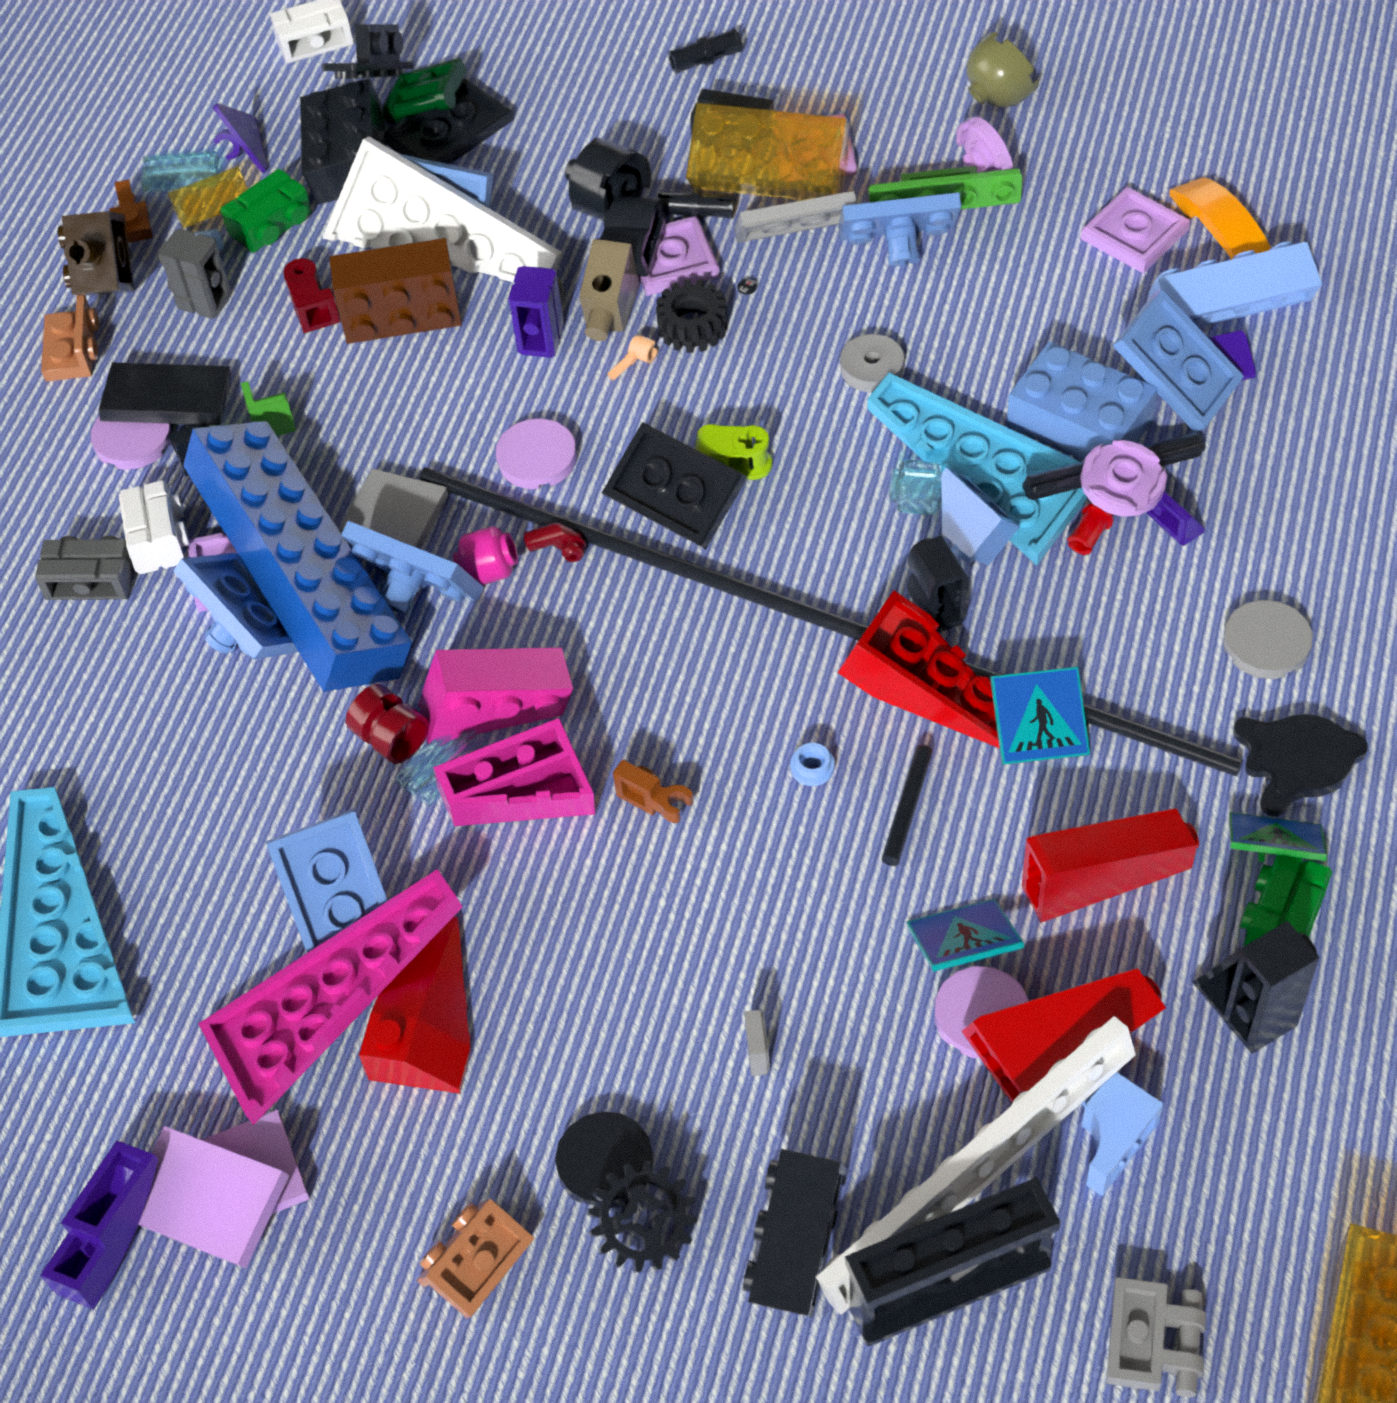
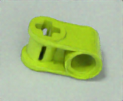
[694,424,773,480]

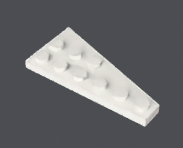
[323,137,563,282]

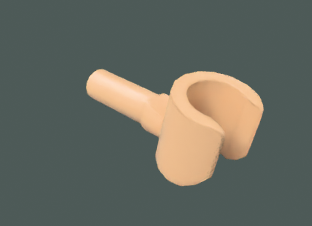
[607,335,658,381]

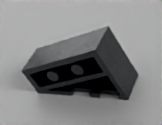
[1192,920,1320,1054]
[743,1149,849,1318]

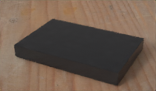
[385,78,513,165]
[98,362,231,425]
[602,422,747,550]

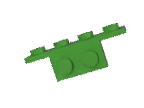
[869,166,1022,209]

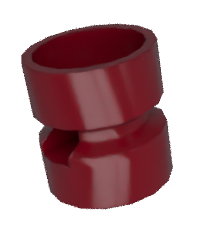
[345,683,429,764]

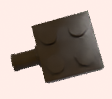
[58,211,135,296]

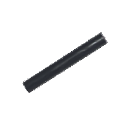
[881,745,933,866]

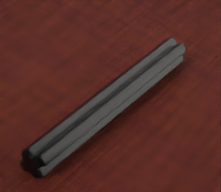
[1022,433,1206,500]

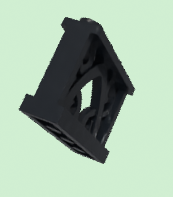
[845,1177,1061,1346]

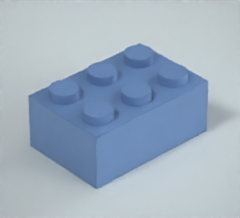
[1007,341,1158,461]

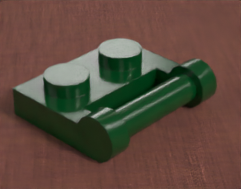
[382,58,467,125]

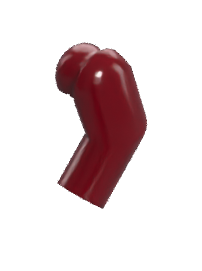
[524,523,586,562]

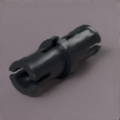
[668,29,743,74]
[658,189,734,220]

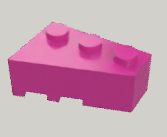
[418,647,573,745]
[433,718,595,826]

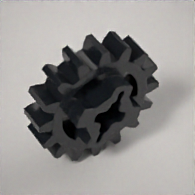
[587,1161,697,1273]

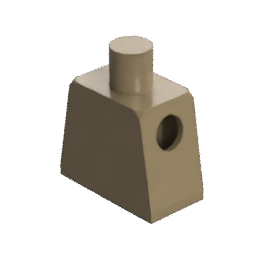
[580,239,640,341]

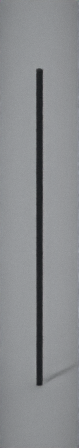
[419,467,1243,777]

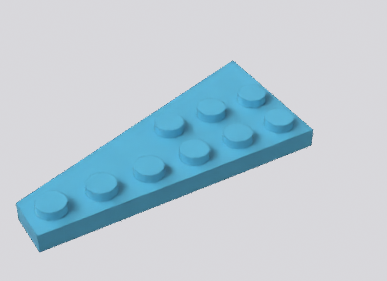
[868,373,1088,566]

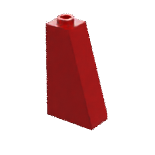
[1021,808,1199,923]
[961,968,1166,1103]

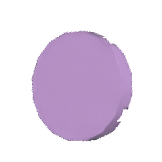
[956,116,1014,173]
[91,417,172,470]
[496,418,577,489]
[1080,440,1167,517]
[935,966,1029,1058]

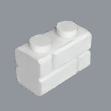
[270,0,354,64]
[119,480,190,574]

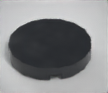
[555,1111,654,1208]

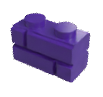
[508,266,564,358]

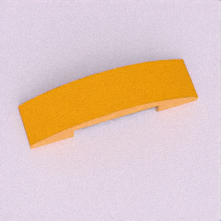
[1169,177,1271,260]

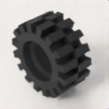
[656,279,728,353]

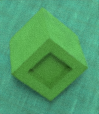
[240,381,296,436]

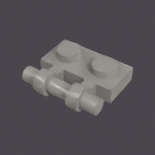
[1106,1277,1207,1397]

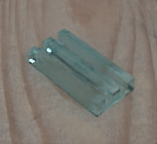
[141,151,219,192]
[395,729,489,807]

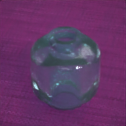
[889,460,943,515]

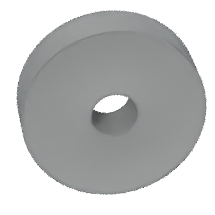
[840,334,904,392]

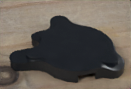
[1233,714,1368,817]

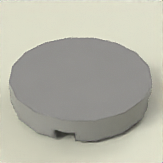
[1223,600,1313,679]

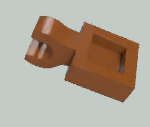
[109,179,153,243]
[613,760,694,823]

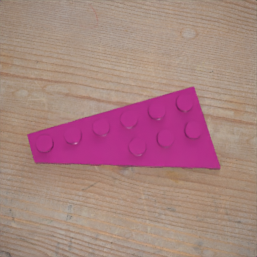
[198,869,462,1125]

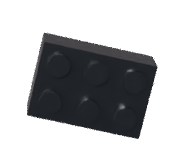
[300,78,386,205]

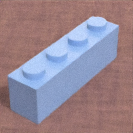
[1148,241,1322,328]

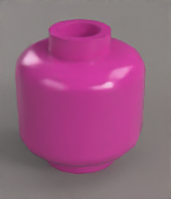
[453,526,518,586]

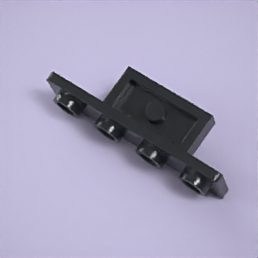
[322,24,414,79]

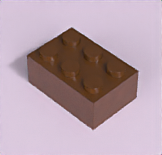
[329,238,462,344]

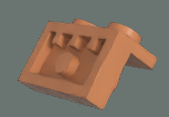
[41,295,99,382]
[416,1199,535,1318]

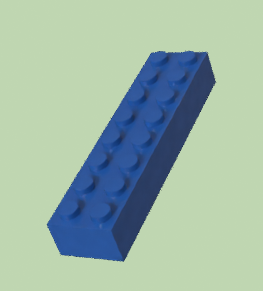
[183,421,412,692]

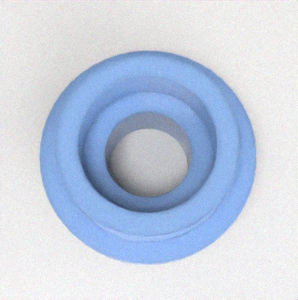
[790,743,835,786]

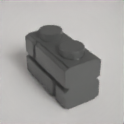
[159,228,232,319]
[35,536,134,600]

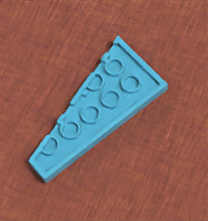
[0,787,136,1037]

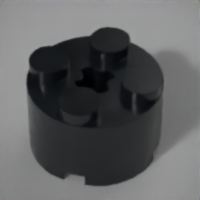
[565,138,651,221]

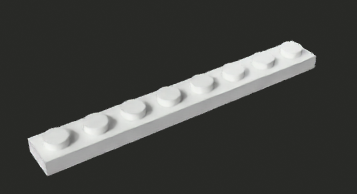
[816,1016,1136,1315]

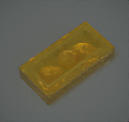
[168,166,248,229]

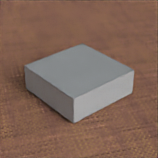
[744,1010,770,1076]

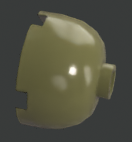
[966,32,1039,108]

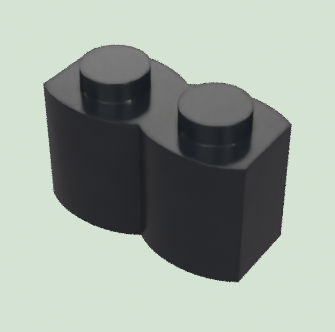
[597,196,666,277]
[907,535,969,633]

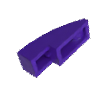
[40,1140,158,1310]

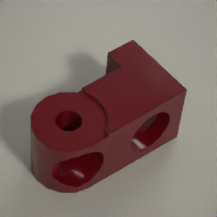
[283,258,340,334]

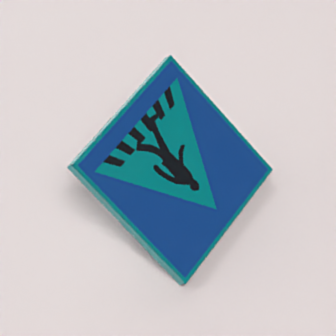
[990,667,1090,765]
[906,899,1024,972]

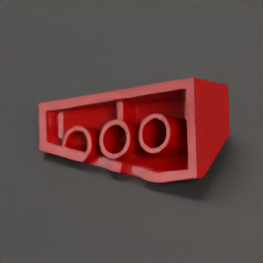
[837,590,1000,749]
[359,917,471,1094]

